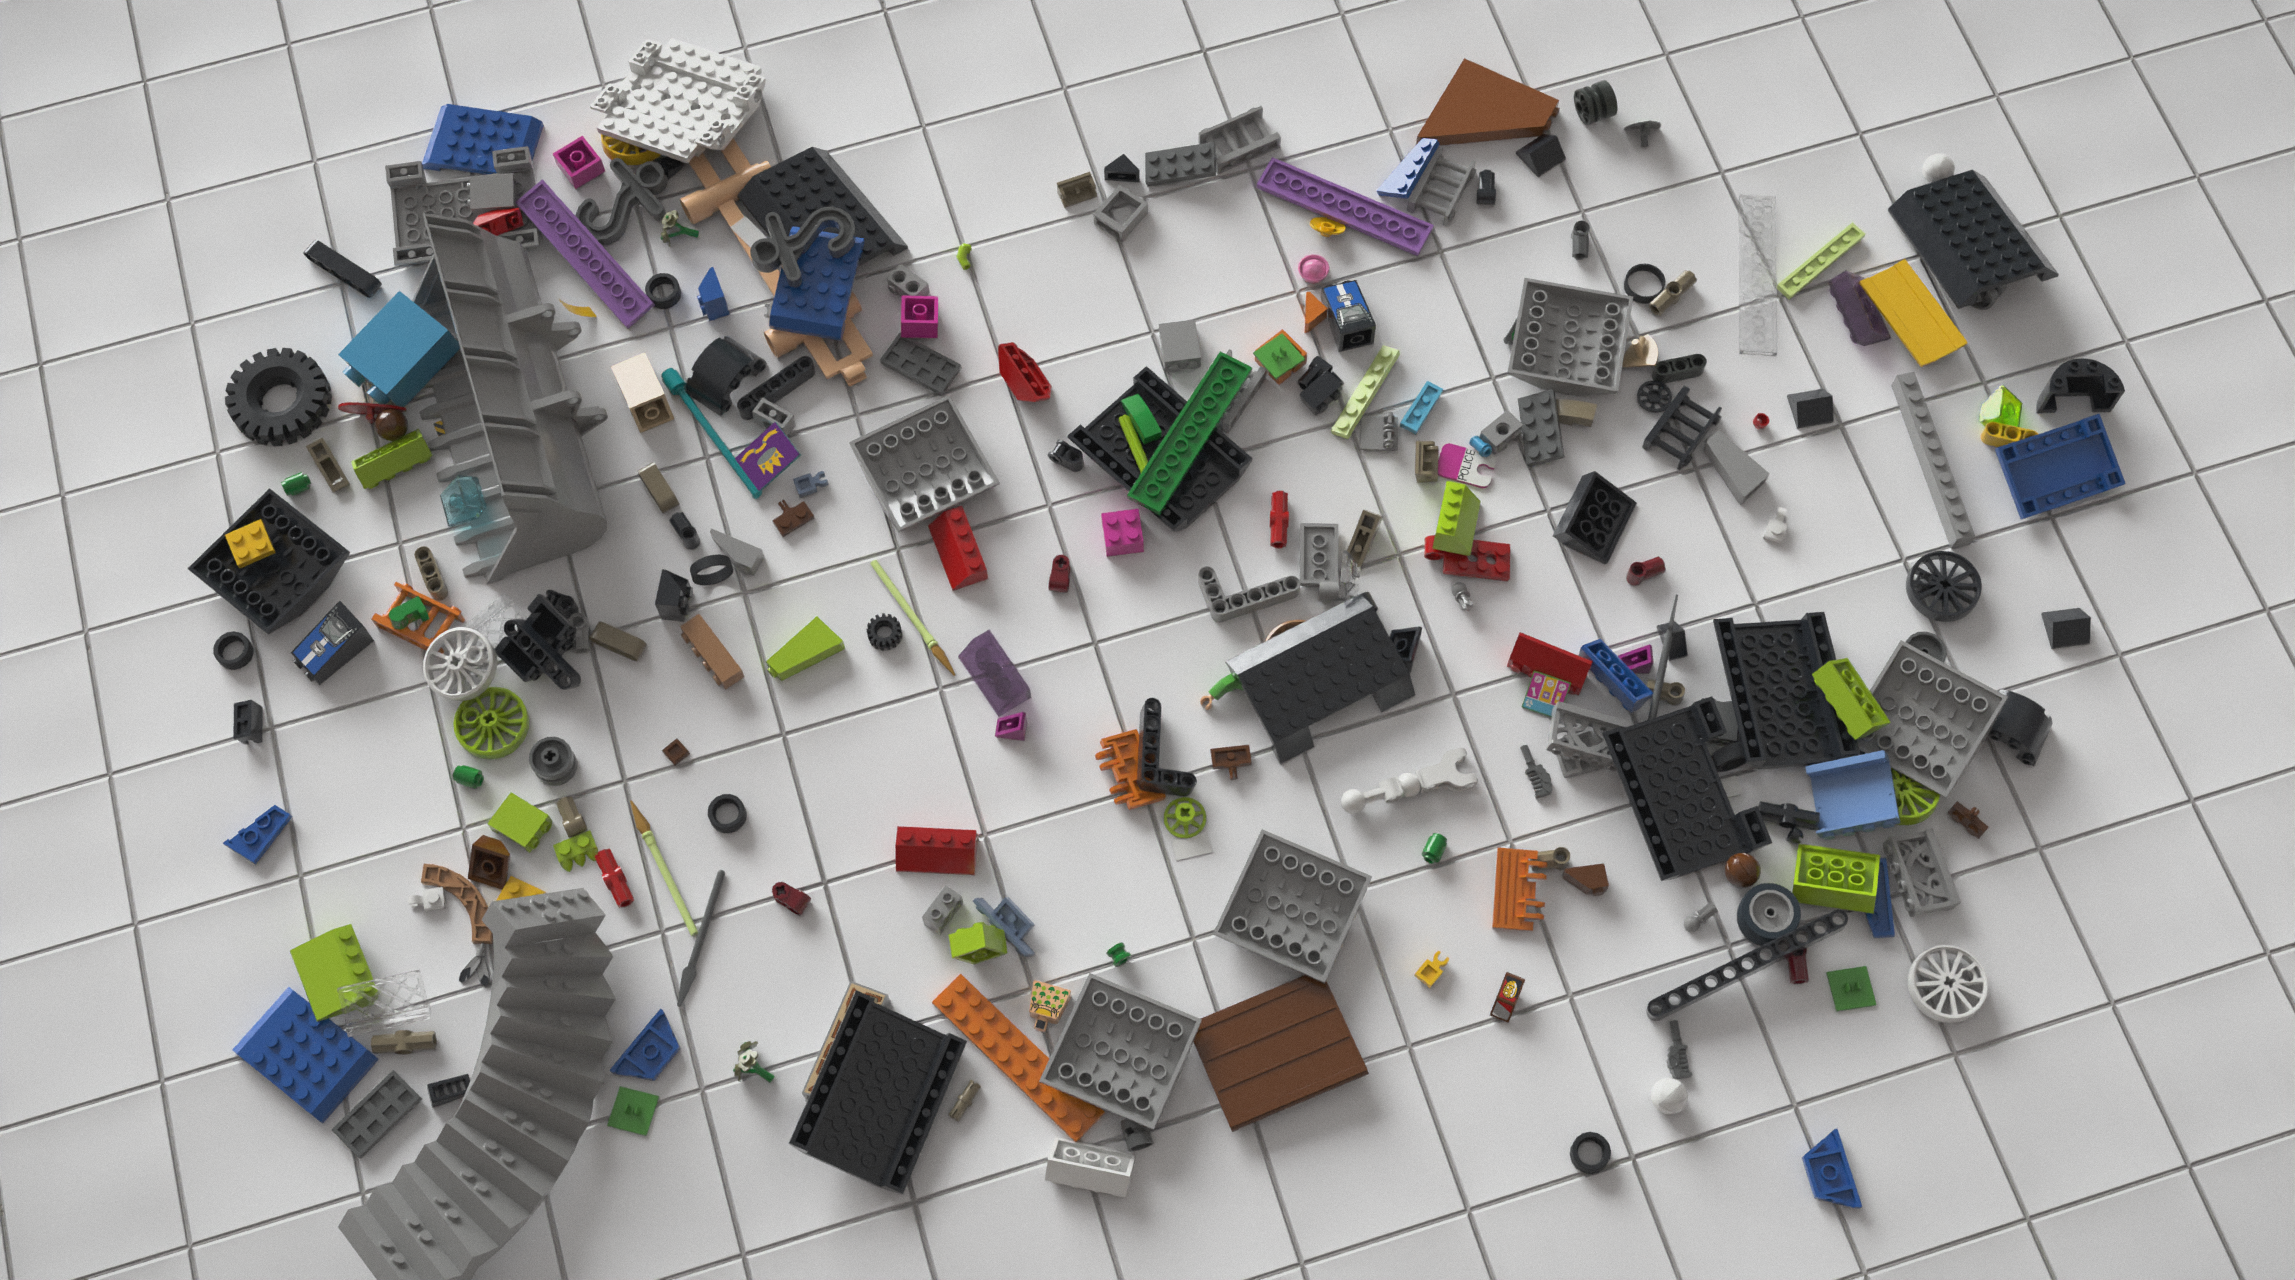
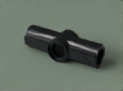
[1758,801,1820,830]

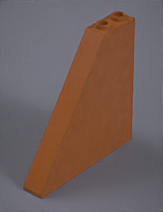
[1416,58,1560,146]

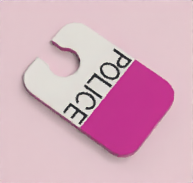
[1438,443,1496,488]

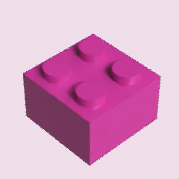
[552,135,605,189]
[901,296,938,338]
[1101,509,1144,557]

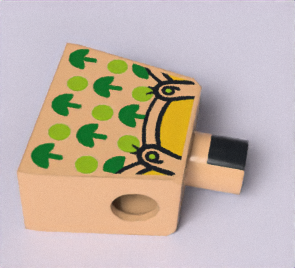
[1029,980,1072,1032]

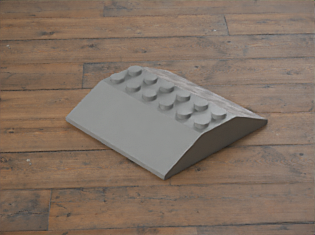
[1507,278,1633,396]
[849,395,1000,533]
[1857,640,2008,798]
[1213,829,1372,984]
[1039,973,1202,1130]

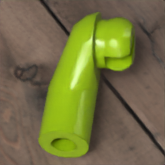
[956,243,972,270]

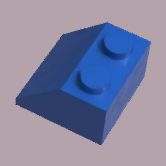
[697,267,730,321]

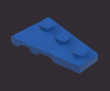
[223,805,292,865]

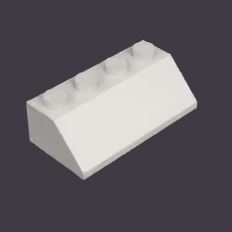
[1045,1137,1136,1197]

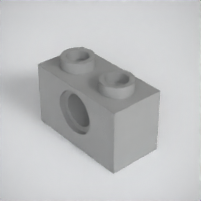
[752,398,795,436]
[1480,410,1523,455]

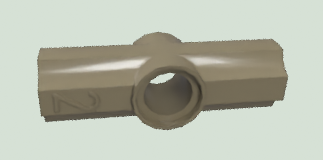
[1649,270,1697,316]
[371,1030,437,1055]

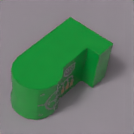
[389,596,429,630]

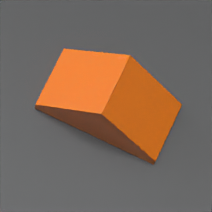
[1304,292,1328,333]

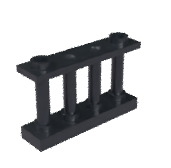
[1642,386,1722,470]

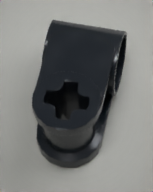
[1048,440,1084,472]
[546,590,579,619]

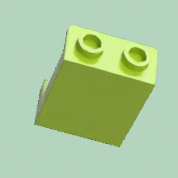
[487,792,553,853]

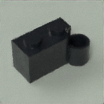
[1299,371,1344,416]

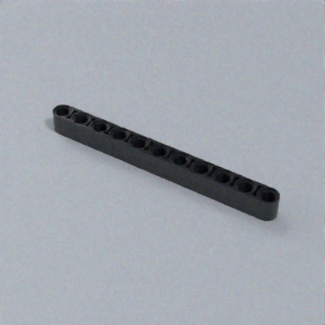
[1646,909,1848,1021]

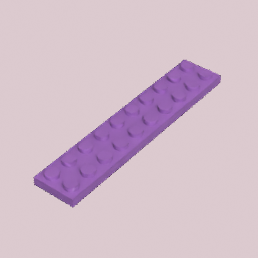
[1256,157,1434,256]
[515,179,655,329]

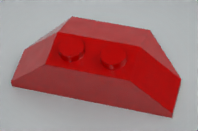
[998,342,1052,402]

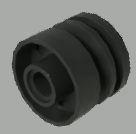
[1574,80,1618,125]

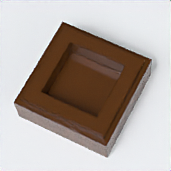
[662,738,690,766]

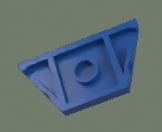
[610,1008,681,1081]
[1802,1129,1862,1209]

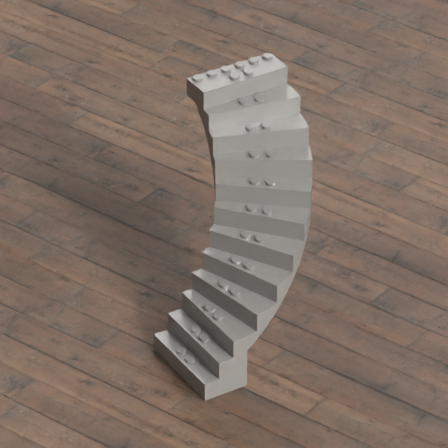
[338,888,616,1280]

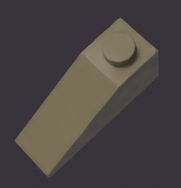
[1342,510,1383,569]

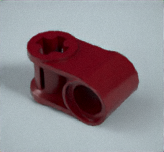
[1048,555,1071,593]
[772,882,811,916]

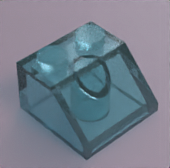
[440,475,486,527]

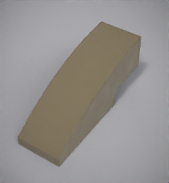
[1556,399,1597,427]
[306,437,350,493]

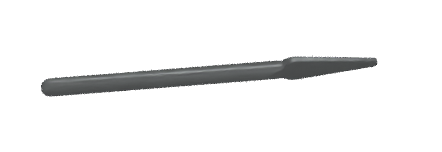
[1648,594,1678,720]
[677,870,725,1007]

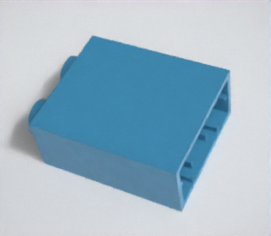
[338,291,460,407]

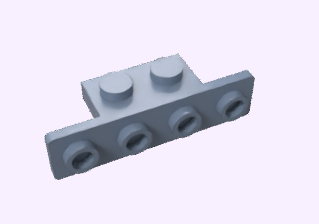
[973,897,1035,957]

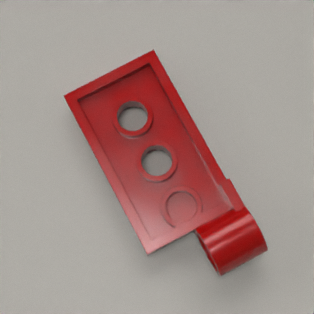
[1424,535,1510,581]

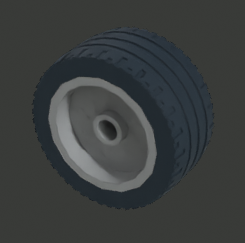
[1737,883,1801,946]

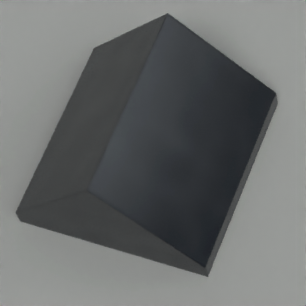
[1516,134,1566,177]
[1787,389,1834,429]
[2041,608,2091,649]
[1390,626,1422,673]

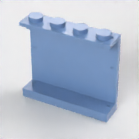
[1805,750,1900,840]

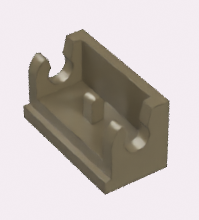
[1057,172,1097,208]
[1415,441,1439,482]

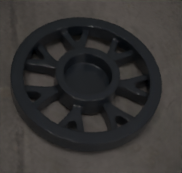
[1637,381,1672,413]

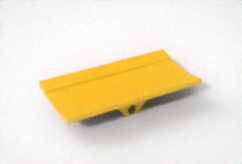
[1859,259,1968,367]

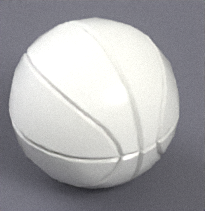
[1922,153,1955,183]
[1651,1078,1688,1115]

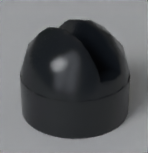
[1786,827,1804,844]

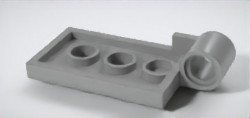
[1300,523,1339,601]

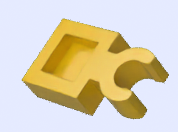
[1414,951,1449,988]

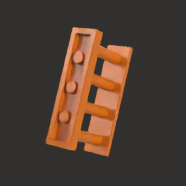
[371,582,465,654]

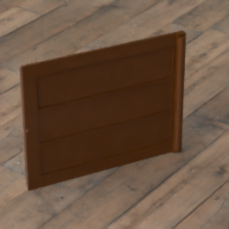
[1193,975,1369,1133]

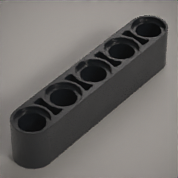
[303,239,382,298]
[737,356,815,420]
[504,618,581,690]

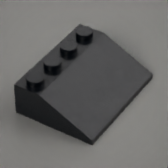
[1553,471,1637,564]

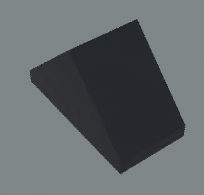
[1104,154,1140,183]
[1656,621,1688,661]

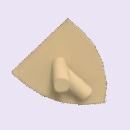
[1622,334,1659,367]

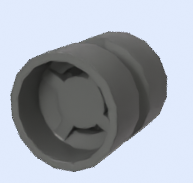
[1120,1119,1154,1152]

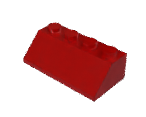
[928,506,988,591]
[1507,632,1593,696]
[895,826,978,875]

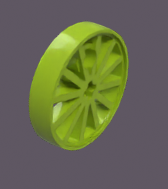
[453,687,529,759]
[1891,768,1940,825]

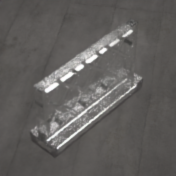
[449,593,527,678]
[337,969,431,1037]

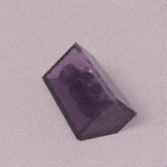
[1828,270,1891,346]
[958,630,1031,717]

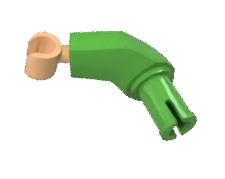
[1200,674,1244,710]

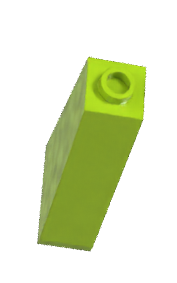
[766,616,845,681]

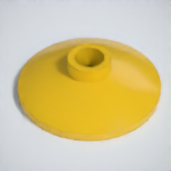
[1310,217,1345,237]

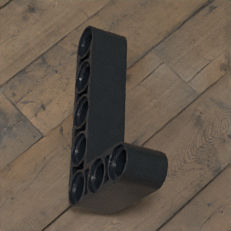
[1137,698,1197,797]

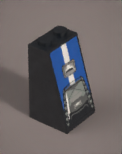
[1321,280,1376,352]
[291,601,374,685]

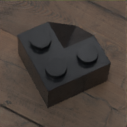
[655,569,693,622]

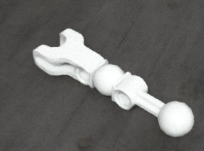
[1341,748,1478,814]

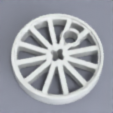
[423,627,498,701]
[1907,945,1988,1023]

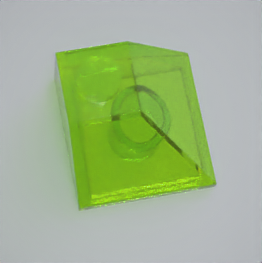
[1979,385,2022,427]

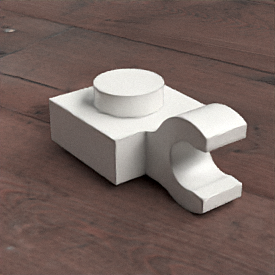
[1763,507,1788,544]
[408,887,446,911]

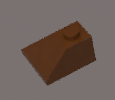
[468,835,510,890]

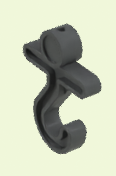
[575,158,668,246]
[750,207,856,288]

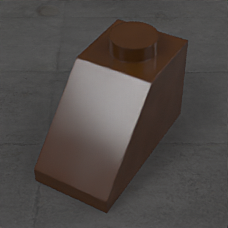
[1562,863,1609,896]

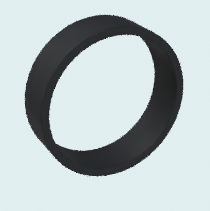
[1624,264,1666,304]
[690,554,733,586]

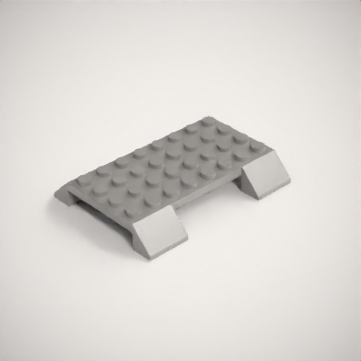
[385,146,541,266]

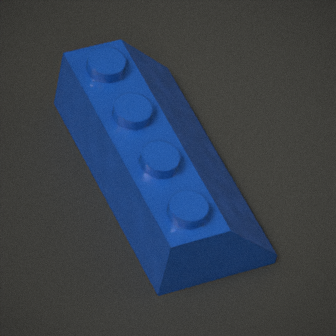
[1578,639,1653,713]

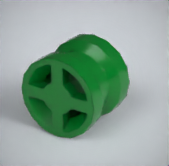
[1106,942,1132,967]

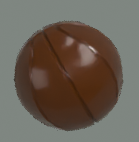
[374,409,408,441]
[1725,853,1761,888]

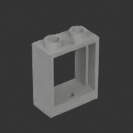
[1093,185,1148,242]

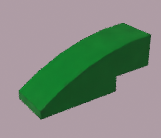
[1121,394,1162,444]

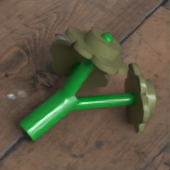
[660,210,699,247]
[733,1041,775,1083]

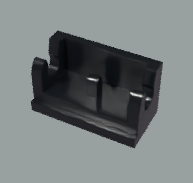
[233,700,263,745]

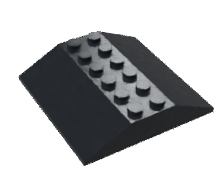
[187,488,350,635]

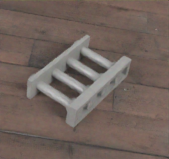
[1198,106,1281,174]
[1407,147,1477,226]
[1221,349,1267,434]

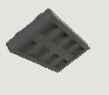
[1145,142,1216,187]
[880,333,962,396]
[1518,389,1565,467]
[331,1070,422,1159]

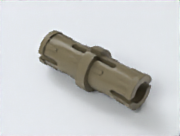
[948,1080,981,1122]

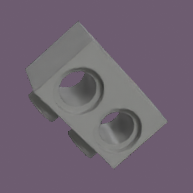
[887,264,930,298]
[922,885,963,935]

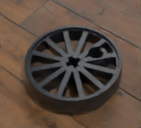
[1906,551,1982,622]

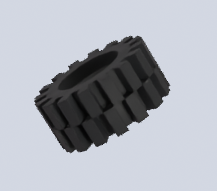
[866,613,902,651]

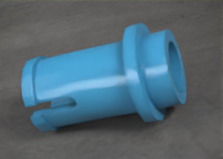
[1469,436,1492,457]

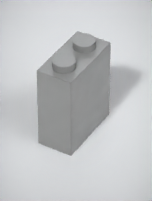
[467,173,517,217]
[1159,320,1201,371]

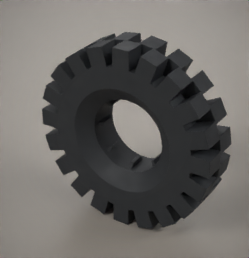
[225,348,332,446]

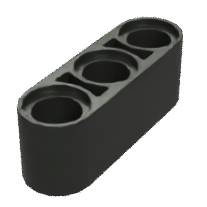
[1652,354,1707,384]

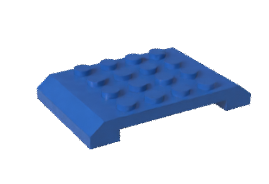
[422,104,544,175]
[769,226,865,341]
[1995,414,2126,520]
[232,987,379,1124]

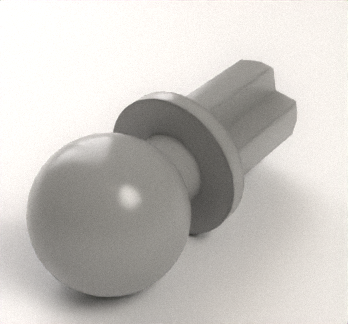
[1452,582,1473,611]
[1684,902,1718,932]

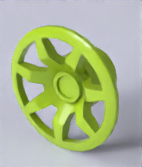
[1164,797,1206,838]

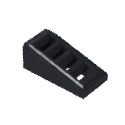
[427,1074,470,1108]

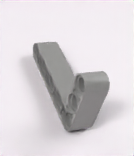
[1198,566,1300,622]

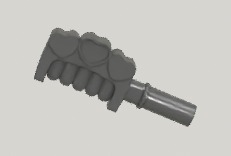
[1520,745,1552,799]
[1666,1020,1692,1079]

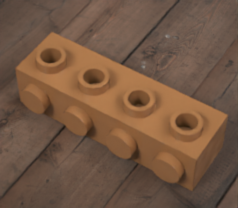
[680,614,745,690]

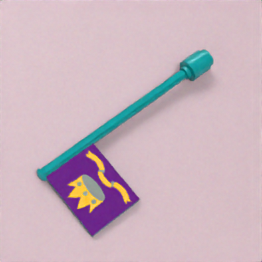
[661,368,801,499]

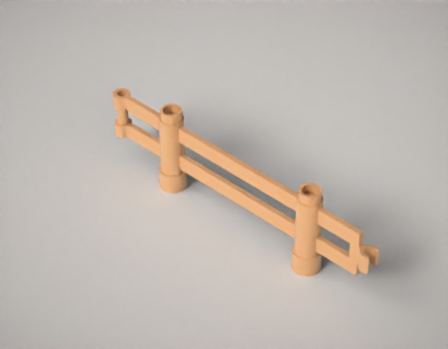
[680,120,873,386]

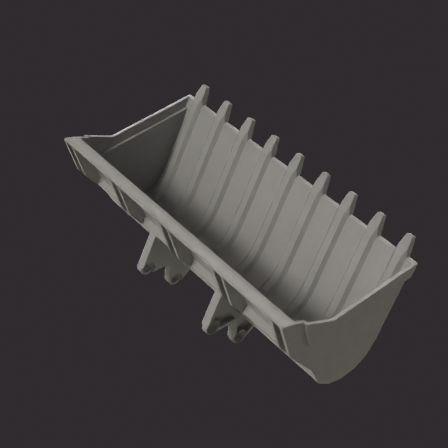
[412,213,608,584]

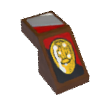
[1490,972,1525,1023]

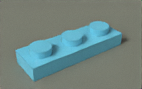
[1400,381,1443,434]

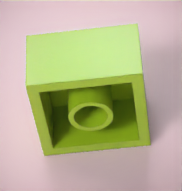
[949,922,1008,965]

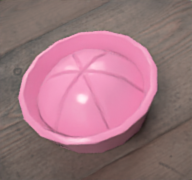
[1298,254,1330,284]

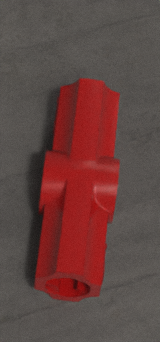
[1269,491,1289,549]
[595,849,635,908]

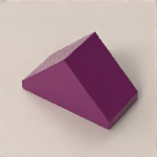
[1618,644,1654,674]
[995,712,1027,741]

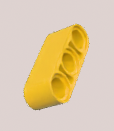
[1981,422,2038,447]

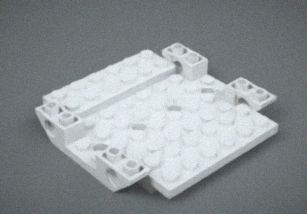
[590,38,766,163]

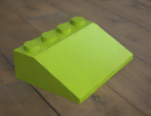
[1792,844,1880,914]
[290,924,379,1022]

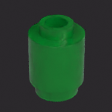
[281,472,311,496]
[452,765,484,789]
[1421,833,1447,864]

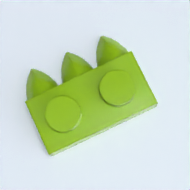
[553,830,598,872]

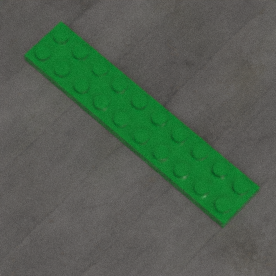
[1127,351,1252,515]

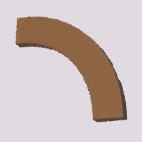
[421,864,493,944]

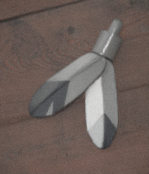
[459,943,490,986]

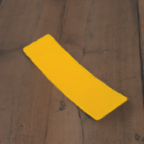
[558,298,597,317]

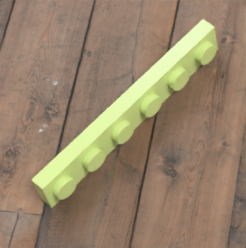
[1776,222,1865,300]
[1331,345,1400,439]

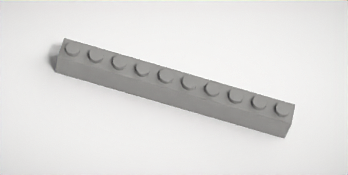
[1891,372,1975,549]

